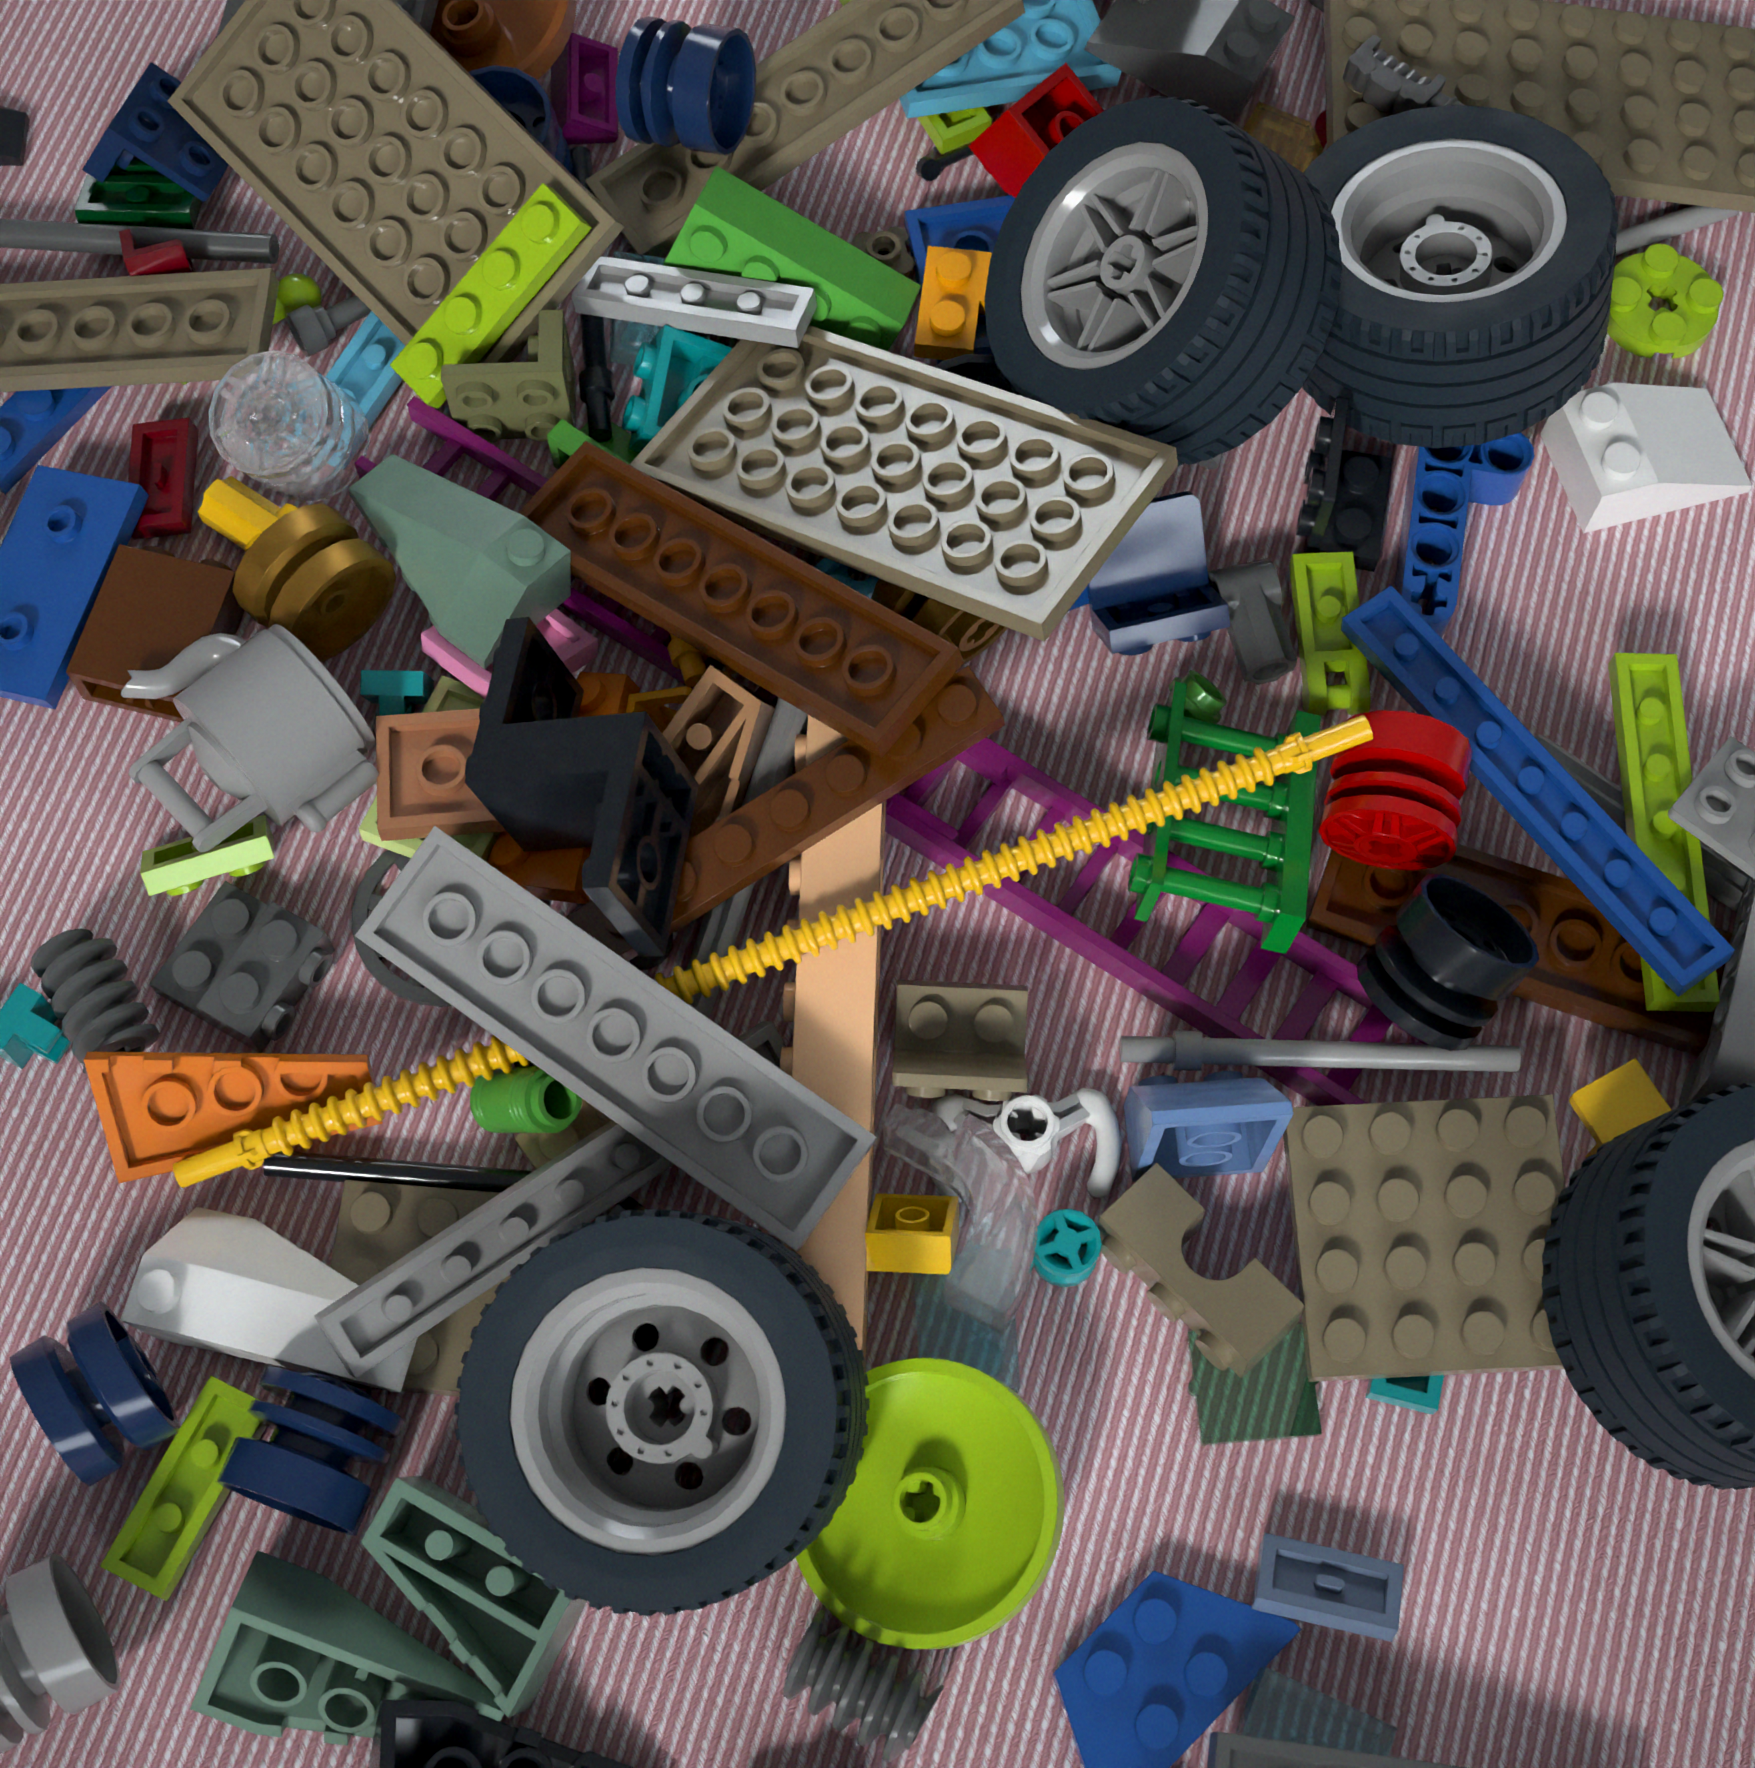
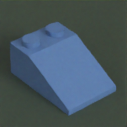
[1123,1071,1293,1182]

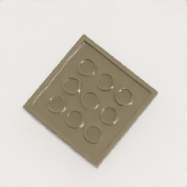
[1283,1094,1566,1382]

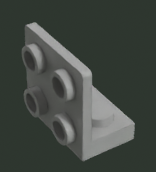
[1668,736,1755,879]

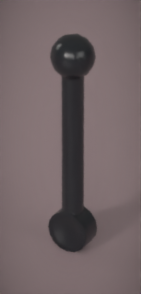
[916,143,974,181]

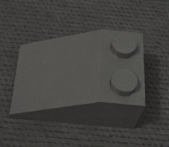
[1084,0,1295,124]

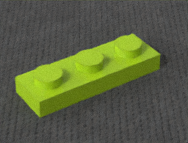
[100,1375,267,1601]

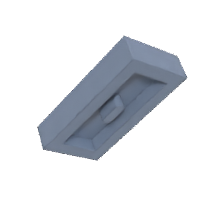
[1251,1533,1404,1642]

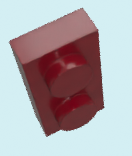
[128,417,199,540]

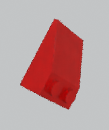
[968,63,1104,198]

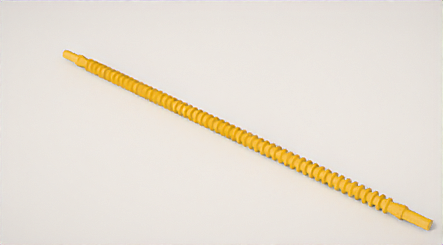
[173,715,1373,1188]

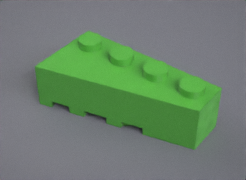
[663,165,921,351]

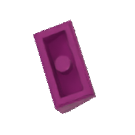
[551,32,618,145]

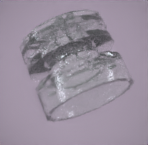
[208,350,370,503]

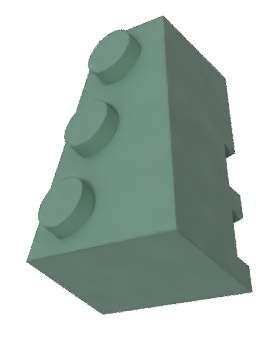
[361,1476,587,1717]

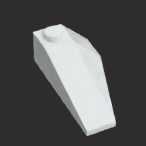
[120,1207,418,1393]

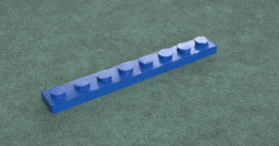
[1341,585,1735,997]

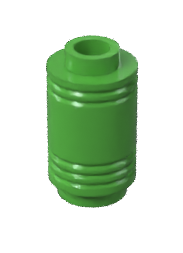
[470,1066,582,1133]

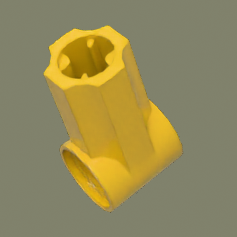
[198,476,298,553]

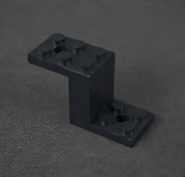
[465,617,699,957]

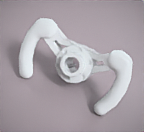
[925,1088,1122,1203]

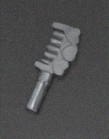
[1343,35,1466,114]

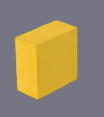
[865,1193,959,1275]

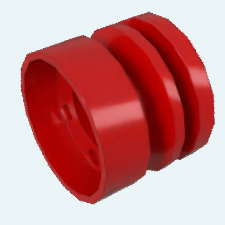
[1318,710,1472,871]

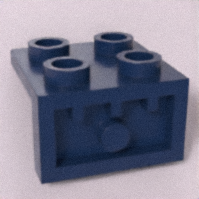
[82,62,229,201]

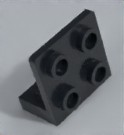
[1296,396,1392,572]

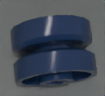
[9,1301,180,1486]

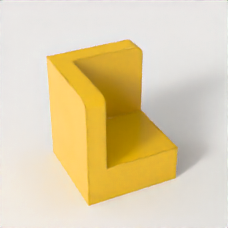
[1569,1058,1672,1158]

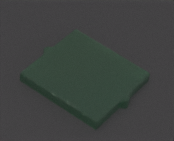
[1187,1322,1322,1446]

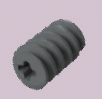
[31,928,160,1074]
[783,1610,945,1763]

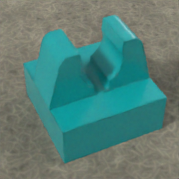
[360,670,434,716]
[0,983,72,1069]

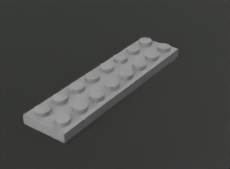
[355,826,878,1252]

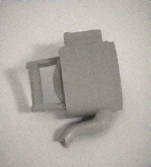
[121,624,379,852]

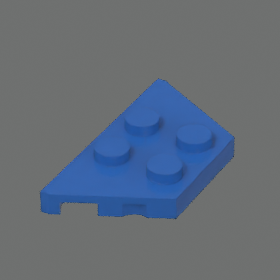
[1052,1571,1301,1768]

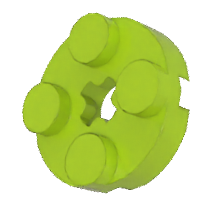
[1607,243,1724,359]

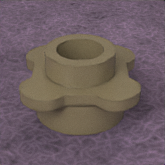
[853,227,915,276]

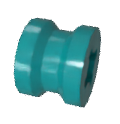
[1031,1209,1102,1287]

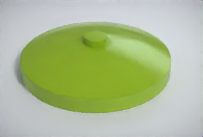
[795,1358,1065,1650]

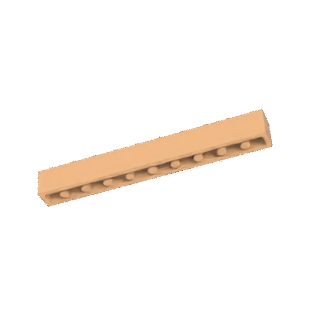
[780,715,886,1373]

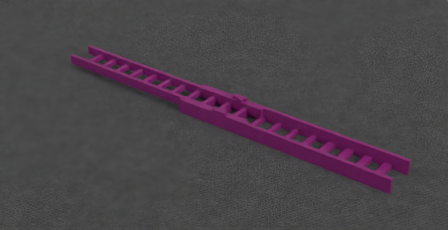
[354,396,1425,1106]

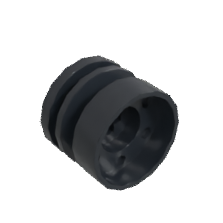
[1357,874,1539,1051]

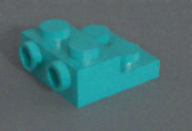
[622,325,733,453]

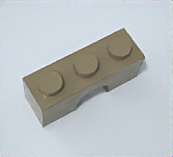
[1098,1163,1305,1379]

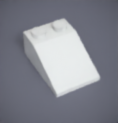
[1540,383,1752,533]

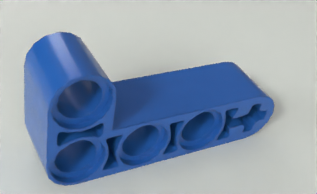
[1394,433,1534,638]

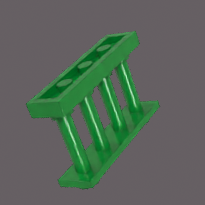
[1128,681,1321,954]

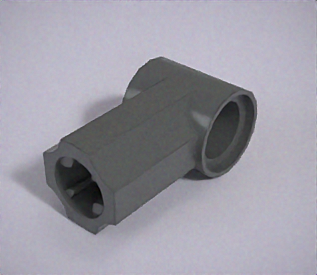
[1208,559,1297,685]

